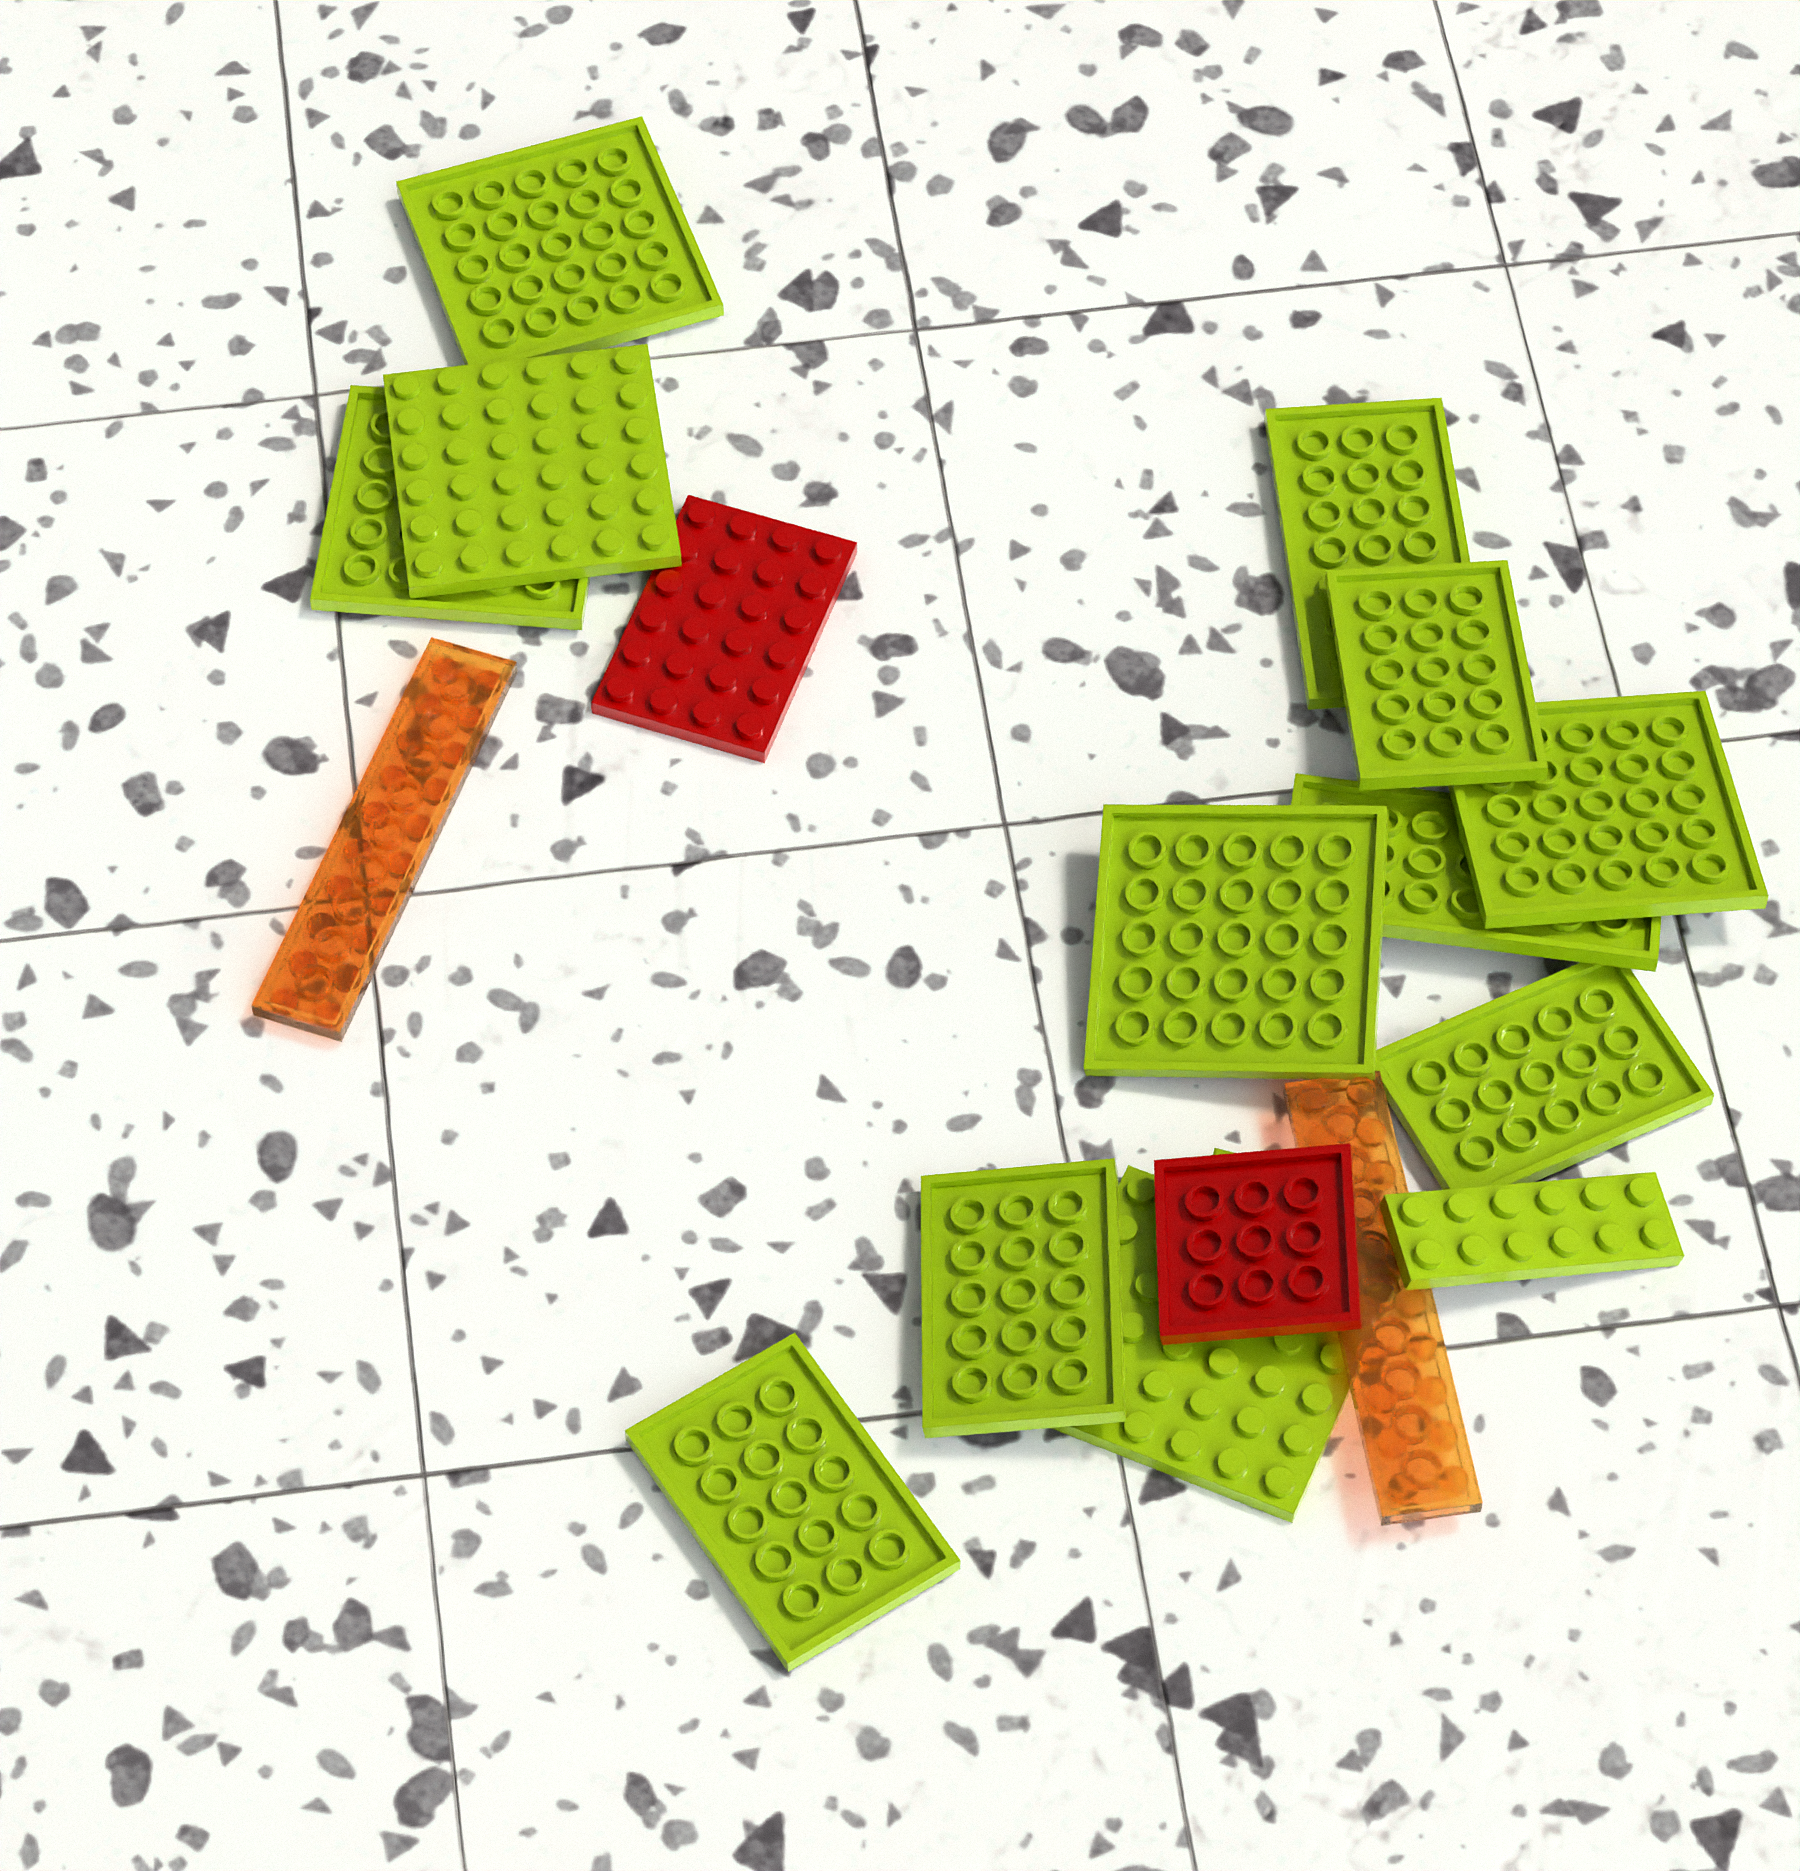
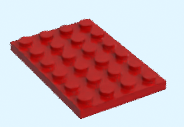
[591,495,857,764]

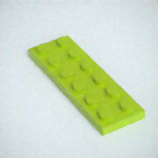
[1379,1172,1685,1290]

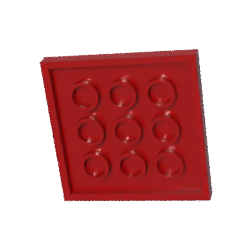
[1154,1143,1362,1345]

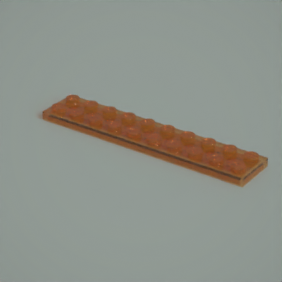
[251,637,518,1042]
[1283,1070,1483,1526]

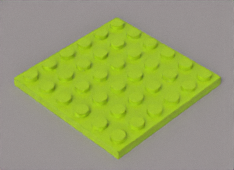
[396,116,724,365]
[383,344,682,599]
[310,385,591,630]
[1448,691,1769,929]
[1084,804,1389,1080]
[1051,1165,1401,1523]

